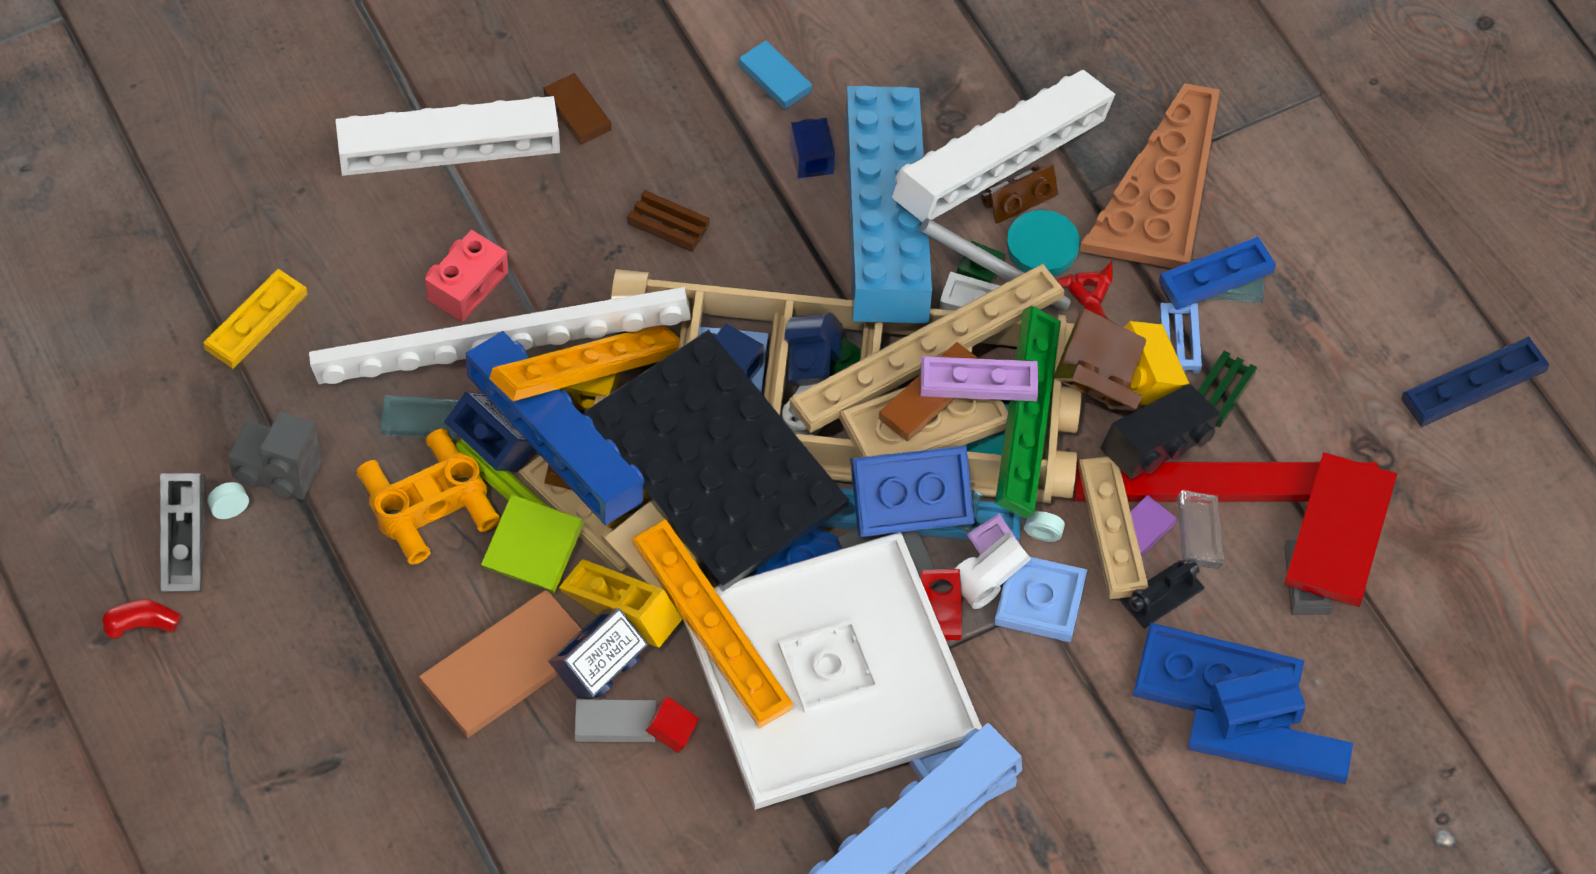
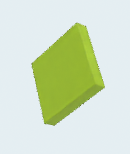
[481,494,584,594]

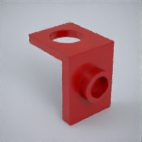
[921,569,962,641]

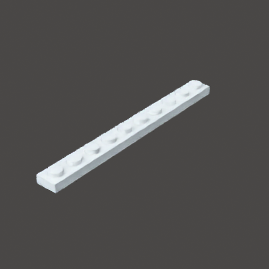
[309,287,691,384]

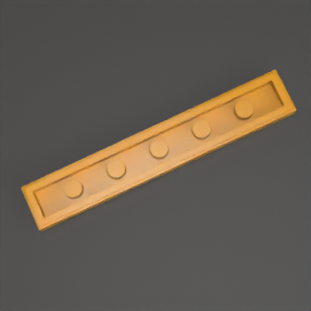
[489,325,680,401]
[632,519,793,729]

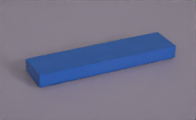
[1188,709,1353,784]

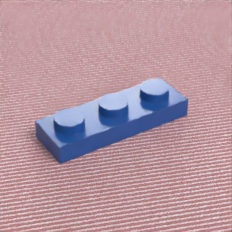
[1159,236,1276,310]

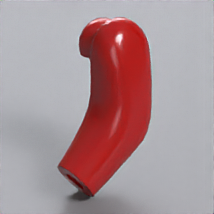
[102,599,181,639]

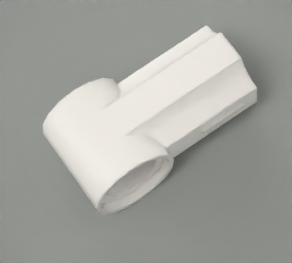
[955,532,1031,609]

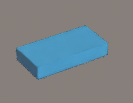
[738,40,812,110]

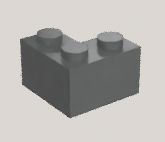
[228,411,322,500]

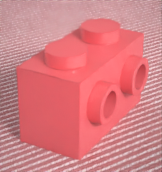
[425,229,508,322]

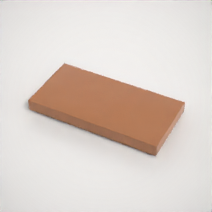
[419,590,582,738]

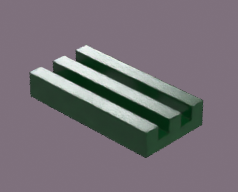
[1197,350,1257,428]

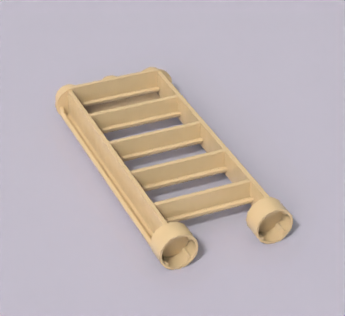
[594,269,1081,504]

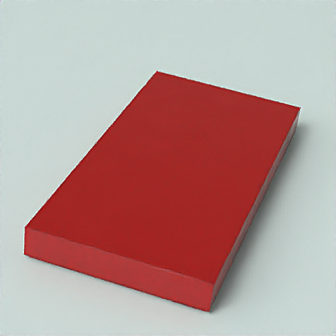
[1284,452,1397,607]

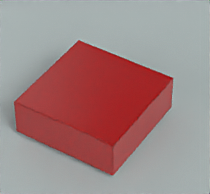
[645,696,700,753]

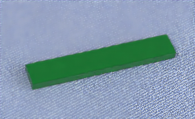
[995,305,1061,519]

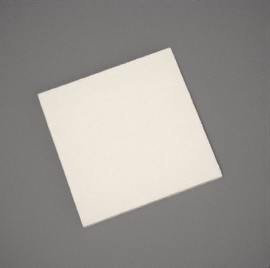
[683,532,982,810]

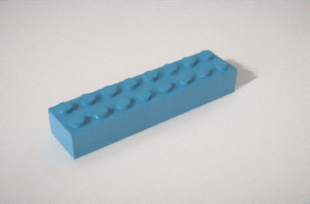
[844,86,932,323]

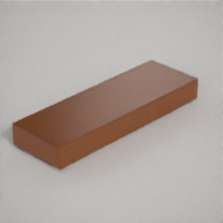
[879,342,979,442]

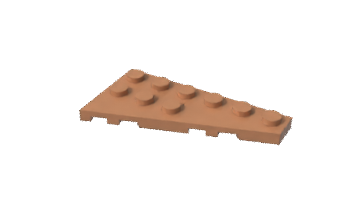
[1079,83,1220,269]

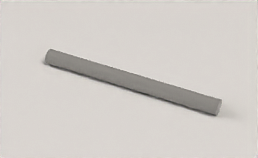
[920,218,1071,312]

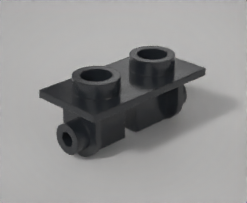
[1119,559,1205,628]

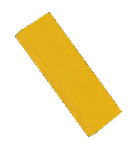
[203,269,308,369]

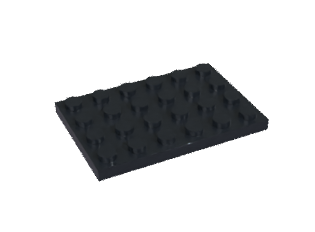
[584,329,849,592]

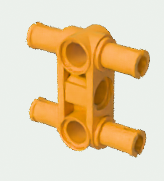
[356,428,500,565]

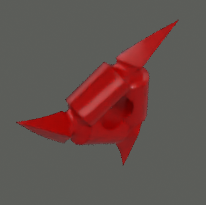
[1056,260,1112,319]

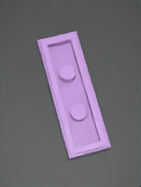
[920,356,1038,401]

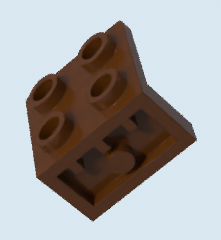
[1053,309,1146,410]

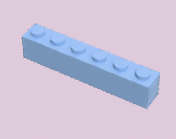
[809,723,1023,874]

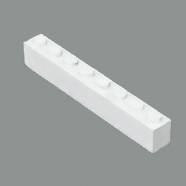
[892,70,1115,222]

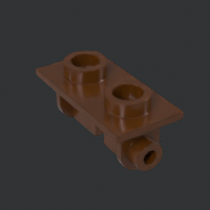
[981,164,1058,224]

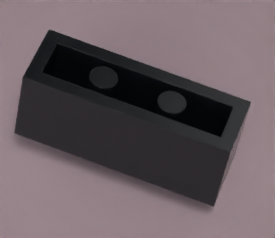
[1100,383,1221,479]

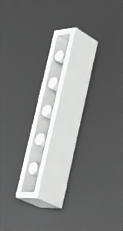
[335,96,560,176]

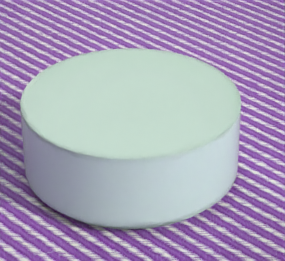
[207,482,249,519]
[1024,511,1065,542]

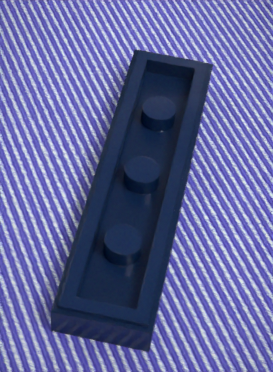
[1401,336,1550,428]

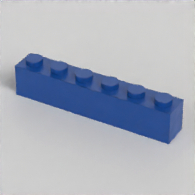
[466,331,644,526]

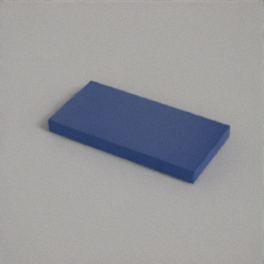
[1133,622,1304,729]

